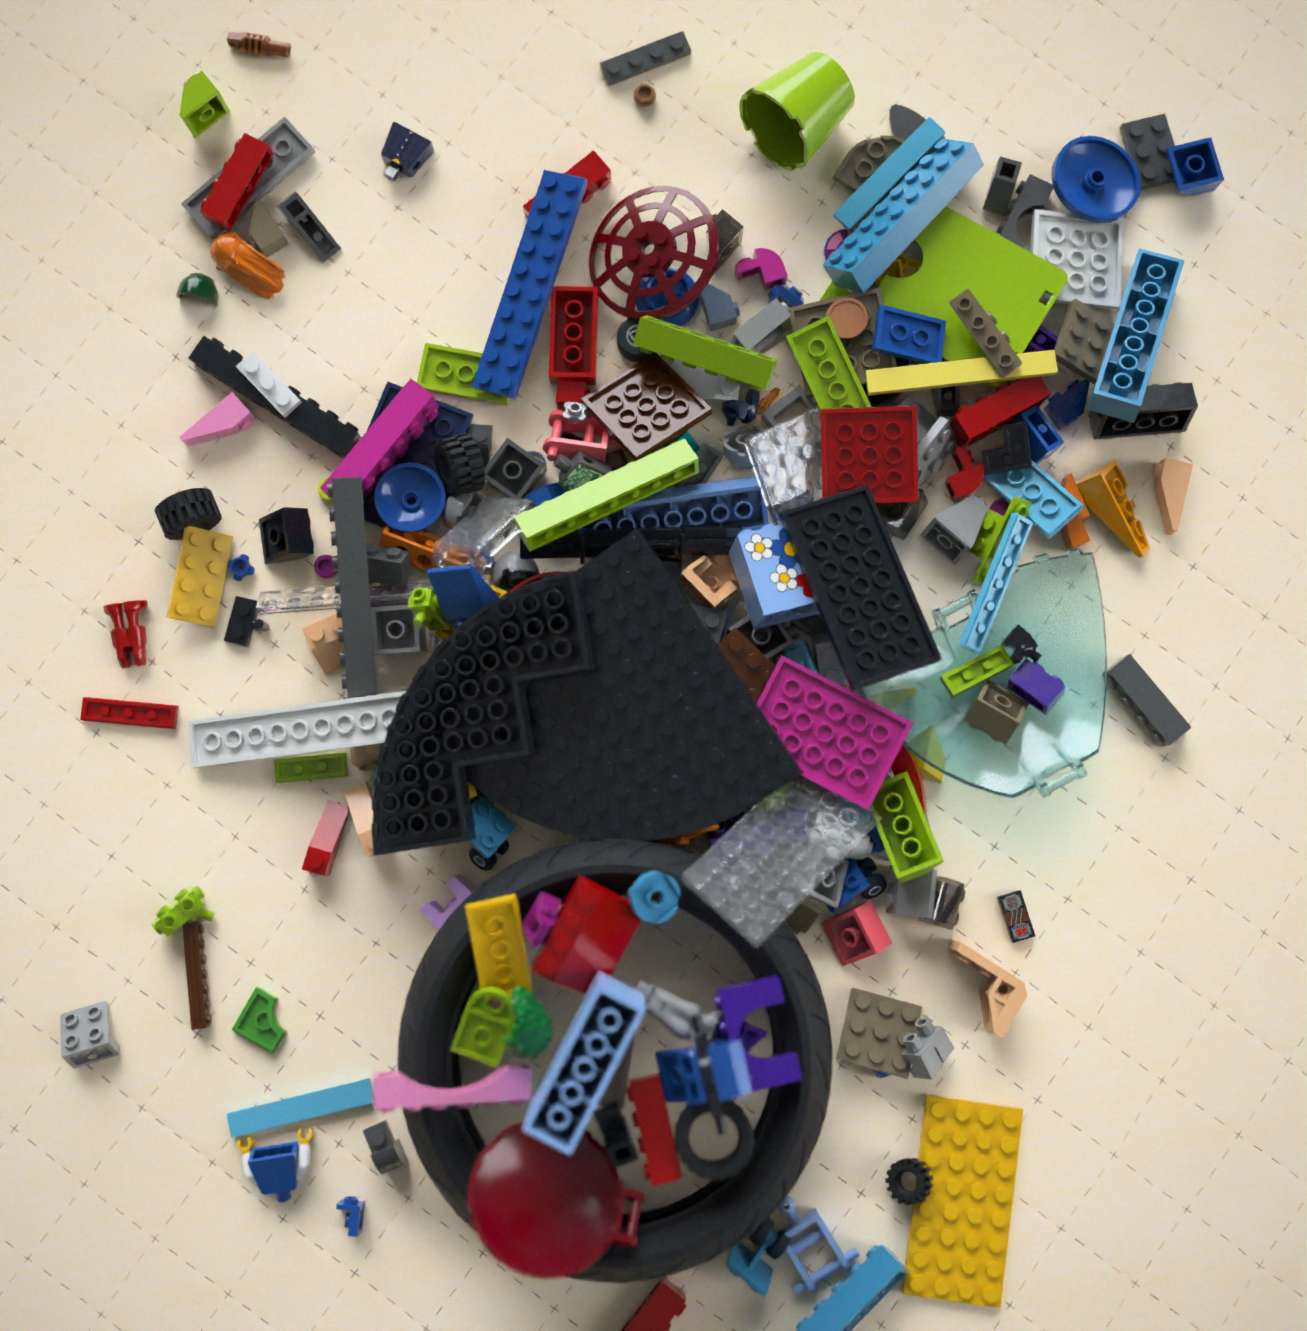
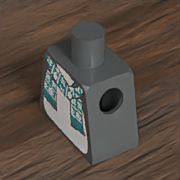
[553,451,612,492]

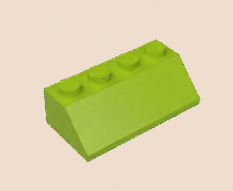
[869,771,944,884]

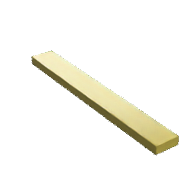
[865,350,1058,396]

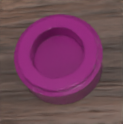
[314,555,338,579]

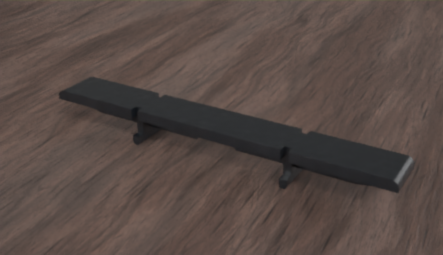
[520,526,743,564]

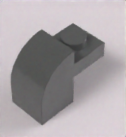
[362,1119,408,1175]

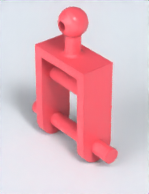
[543,406,626,462]

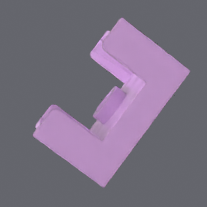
[419,874,475,930]

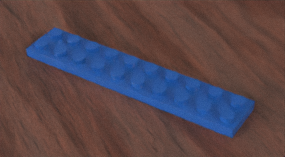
[472,170,588,400]

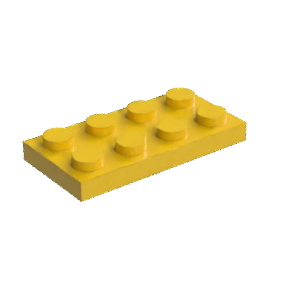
[166,526,233,628]
[465,894,533,1002]

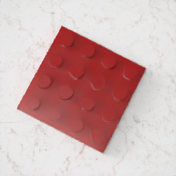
[820,406,919,503]

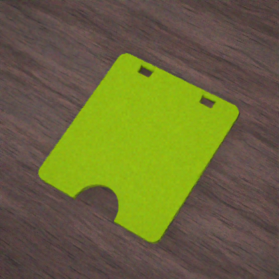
[878,206,1068,388]

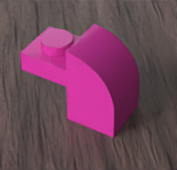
[734,248,788,291]

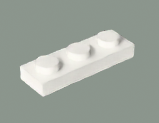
[236,351,302,418]

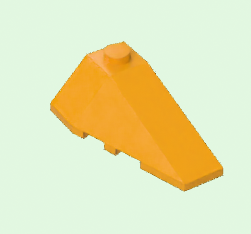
[1077,459,1150,558]

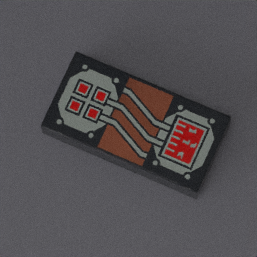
[997,890,1035,943]

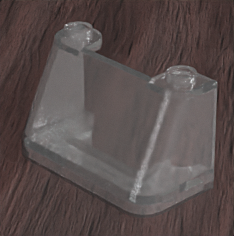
[432,497,536,581]

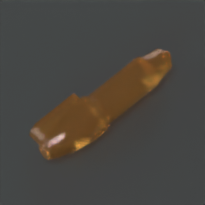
[756,387,780,414]

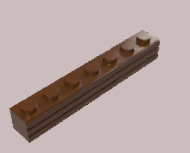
[182,922,212,1030]

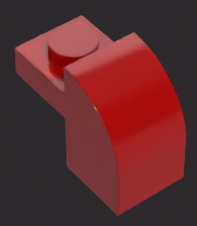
[944,445,984,503]

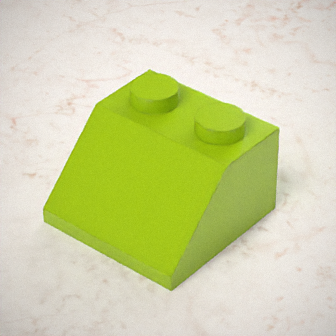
[179,70,231,138]

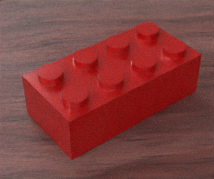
[549,286,599,385]
[950,377,1051,448]

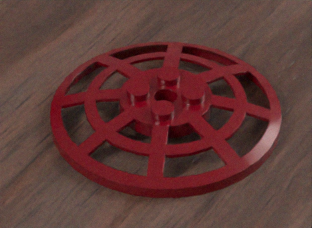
[589,185,720,321]

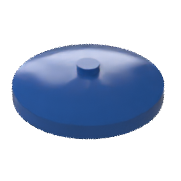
[1051,136,1141,223]

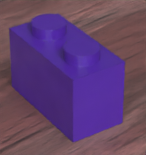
[1007,658,1066,715]

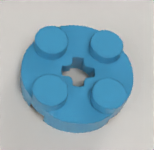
[628,870,680,923]

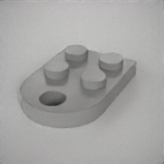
[918,416,957,487]

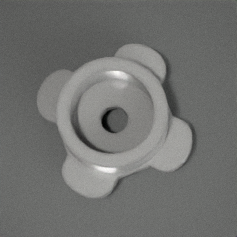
[562,401,587,424]

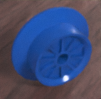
[636,267,699,327]

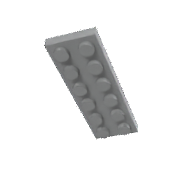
[181,116,316,240]

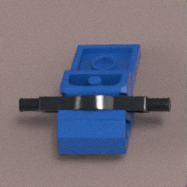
[654,1014,752,1135]

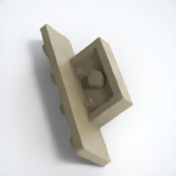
[949,289,1022,377]

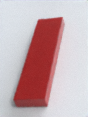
[80,697,179,729]

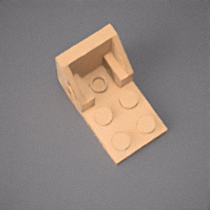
[680,554,740,610]
[947,939,1028,1038]

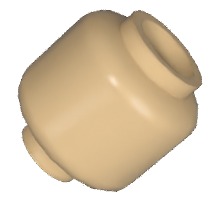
[350,744,381,771]

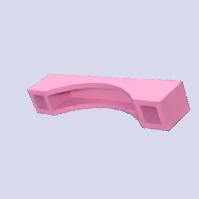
[373,1064,531,1113]

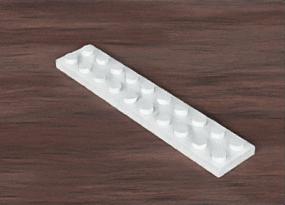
[187,691,406,768]

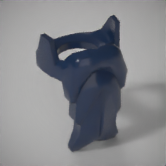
[721,384,760,427]

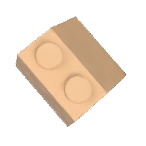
[302,613,345,675]

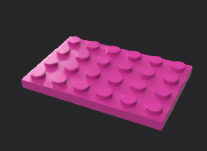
[757,655,913,810]

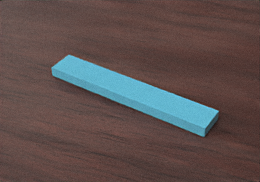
[833,116,946,232]
[958,512,1033,654]
[226,1078,373,1138]

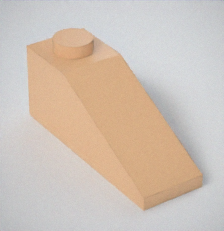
[1153,457,1193,535]
[344,782,374,857]

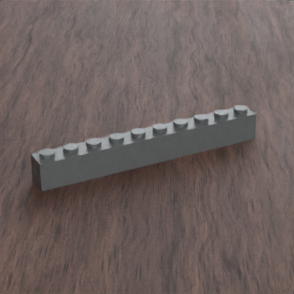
[327,476,377,699]

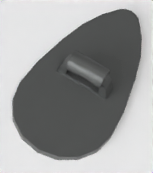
[889,104,946,153]

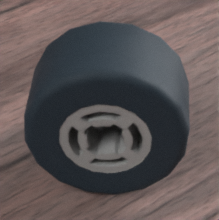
[617,318,655,362]

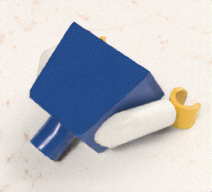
[237,1128,314,1203]

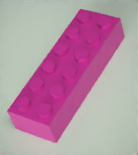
[320,378,439,505]

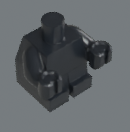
[1001,624,1042,664]

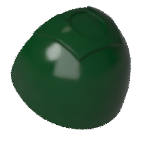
[176,273,219,305]

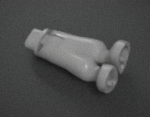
[636,981,722,1048]

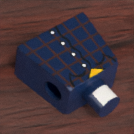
[381,121,434,182]

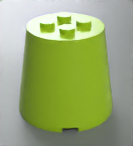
[739,52,855,171]

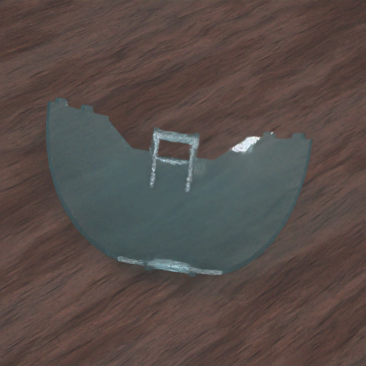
[858,548,1107,799]

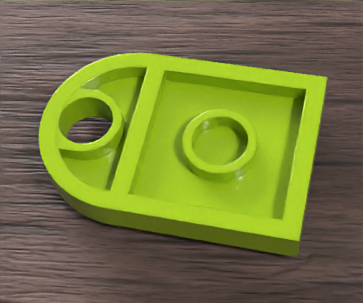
[450,987,516,1069]

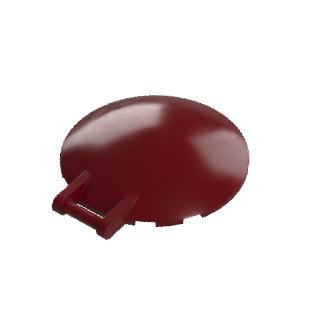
[468,1121,646,1279]

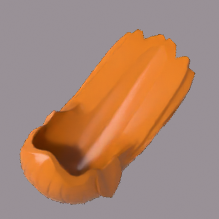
[210,232,286,299]

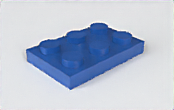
[872,304,946,364]

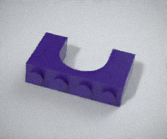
[713,975,802,1092]

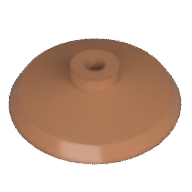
[826,298,868,338]

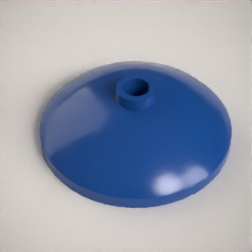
[374,463,446,533]

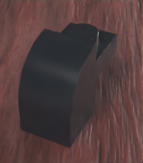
[593,1101,639,1169]

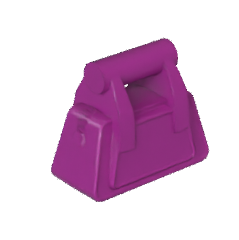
[522,892,562,948]

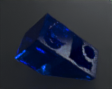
[1044,379,1090,431]

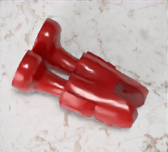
[103,600,148,669]

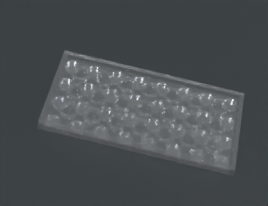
[680,775,882,948]

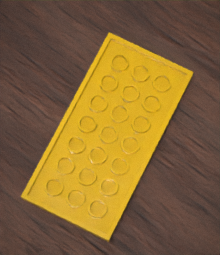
[902,1094,1023,1308]

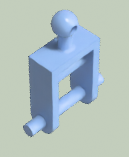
[778,1195,860,1295]

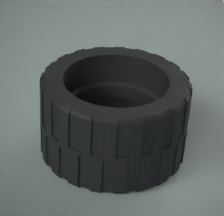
[675,1099,753,1181]

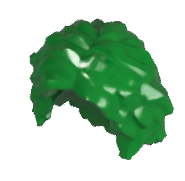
[500,986,554,1059]

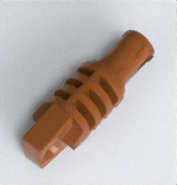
[226,32,291,58]

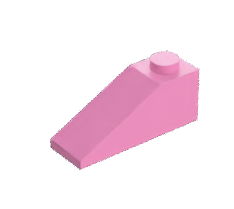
[179,392,255,447]

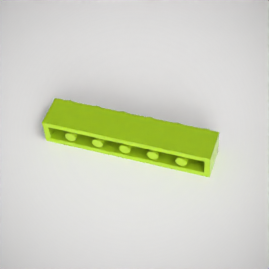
[633,315,778,391]

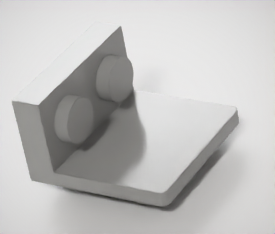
[60,1001,120,1069]

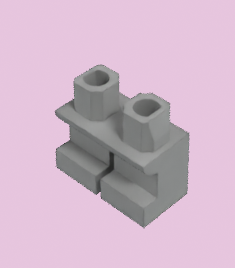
[901,1018,955,1080]

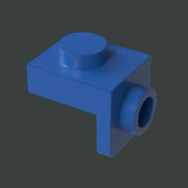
[767,282,804,306]

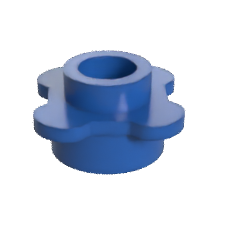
[227,554,255,581]

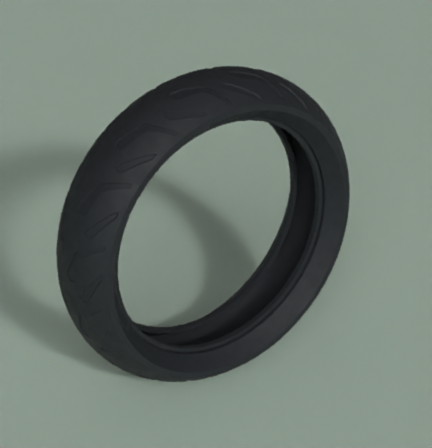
[397,838,832,1283]

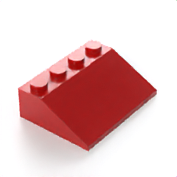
[531,875,642,994]

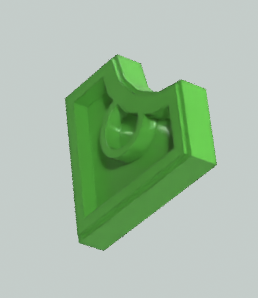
[231,986,287,1053]

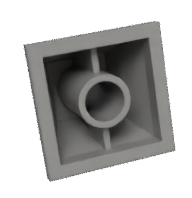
[920,495,988,565]
[776,846,849,908]

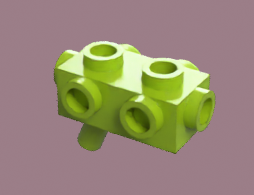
[407,587,452,631]
[151,885,215,937]

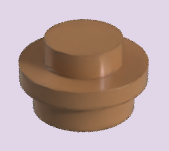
[633,84,656,107]

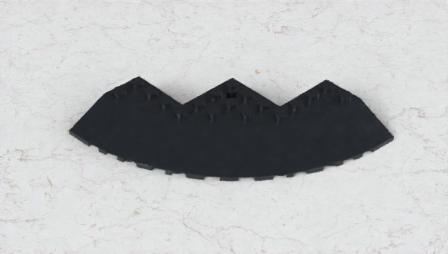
[371,570,595,856]

